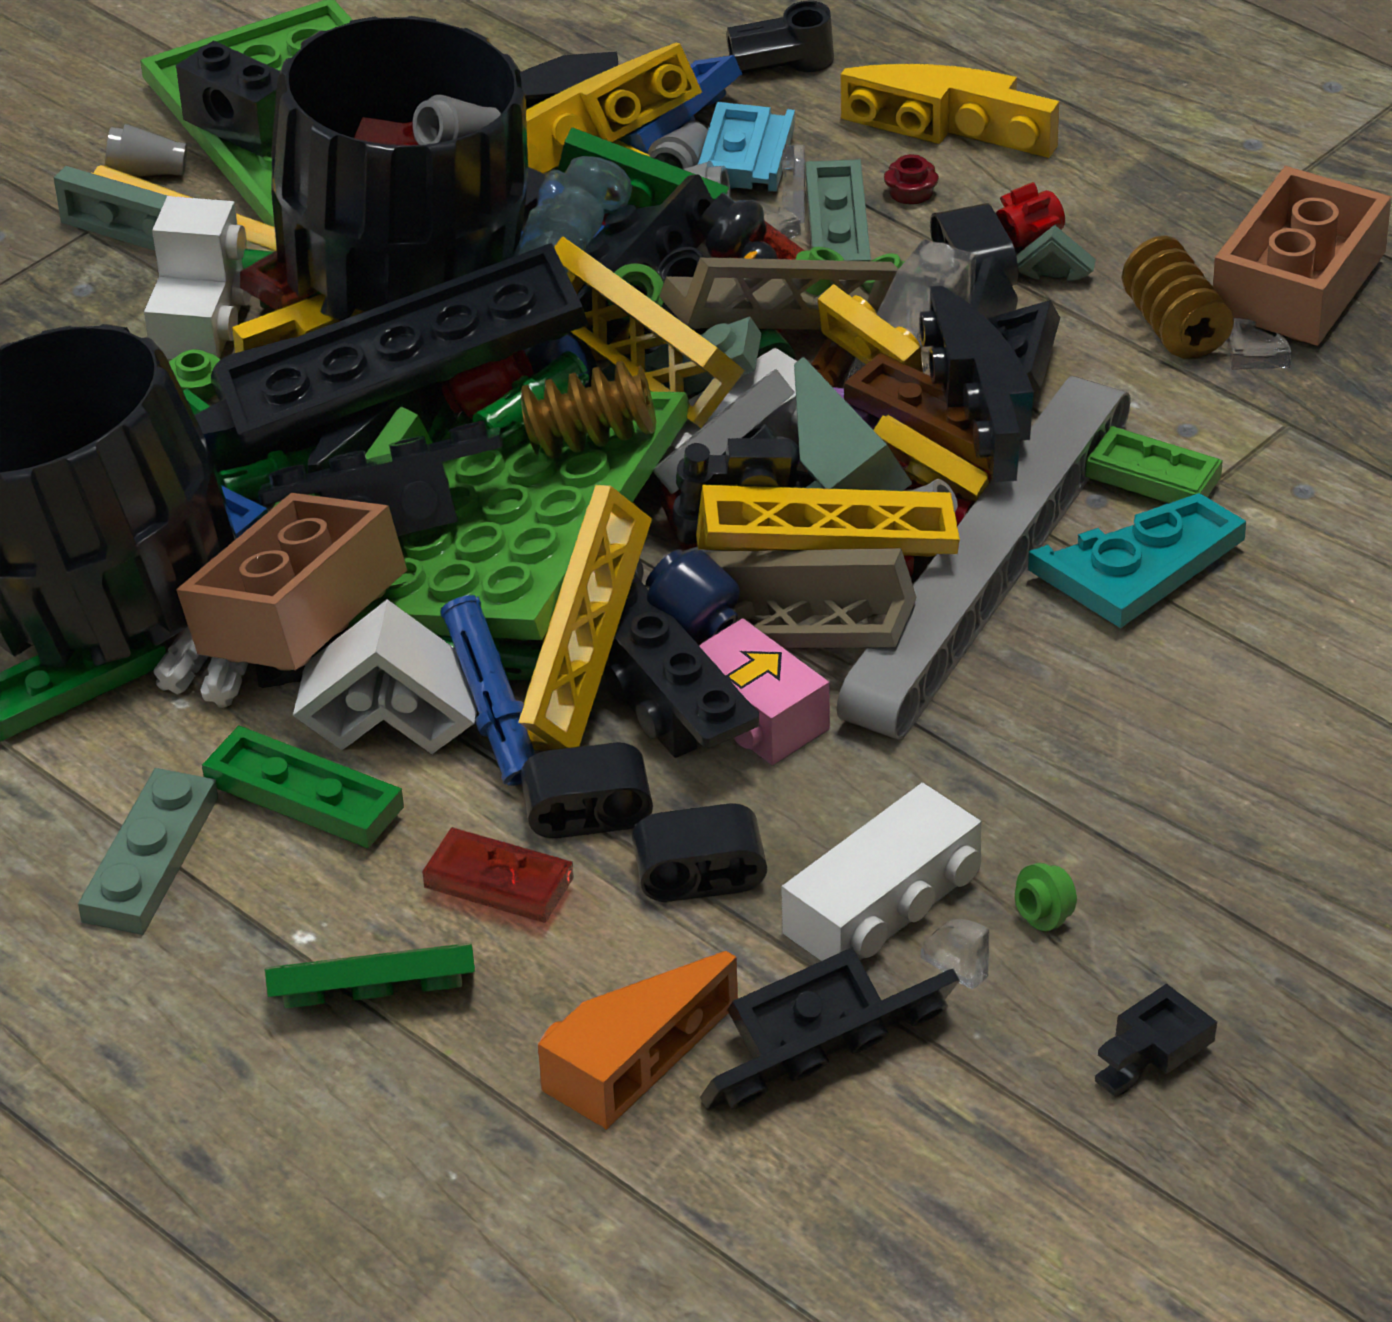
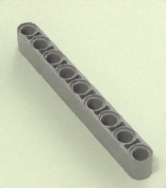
[837,376,1131,740]

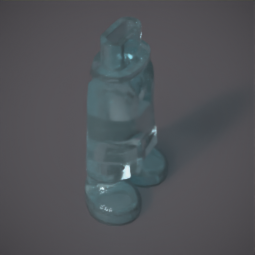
[513,156,632,273]

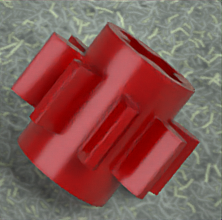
[996,182,1065,250]

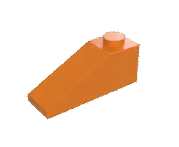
[538,951,738,1130]

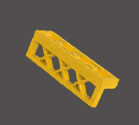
[554,236,745,428]
[518,485,652,751]
[696,485,960,557]

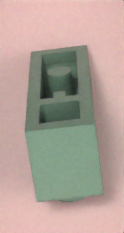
[794,357,912,491]

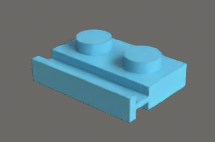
[698,102,795,192]

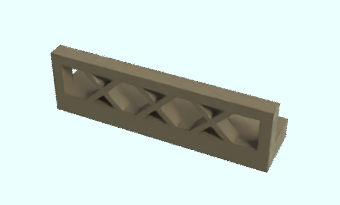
[659,257,900,330]
[667,548,917,648]

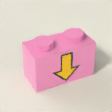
[699,618,830,765]

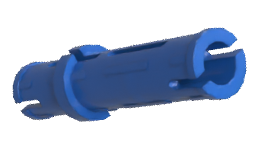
[440,595,536,786]

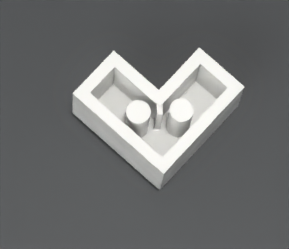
[144,196,252,359]
[293,599,477,754]

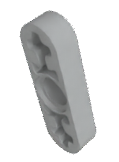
[652,369,795,494]

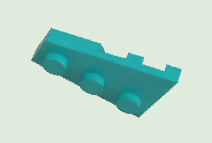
[1028,493,1246,628]

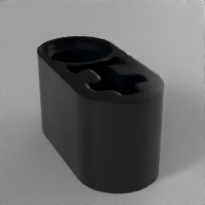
[930,203,1018,296]
[520,742,653,838]
[632,803,767,902]

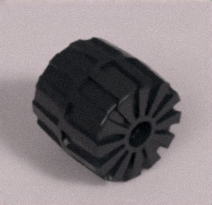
[271,16,528,321]
[0,324,237,668]

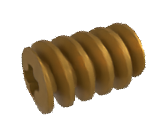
[1121,235,1234,359]
[521,361,656,459]

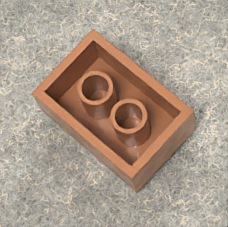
[1213,166,1392,346]
[176,493,407,671]

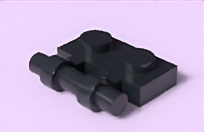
[672,438,792,544]

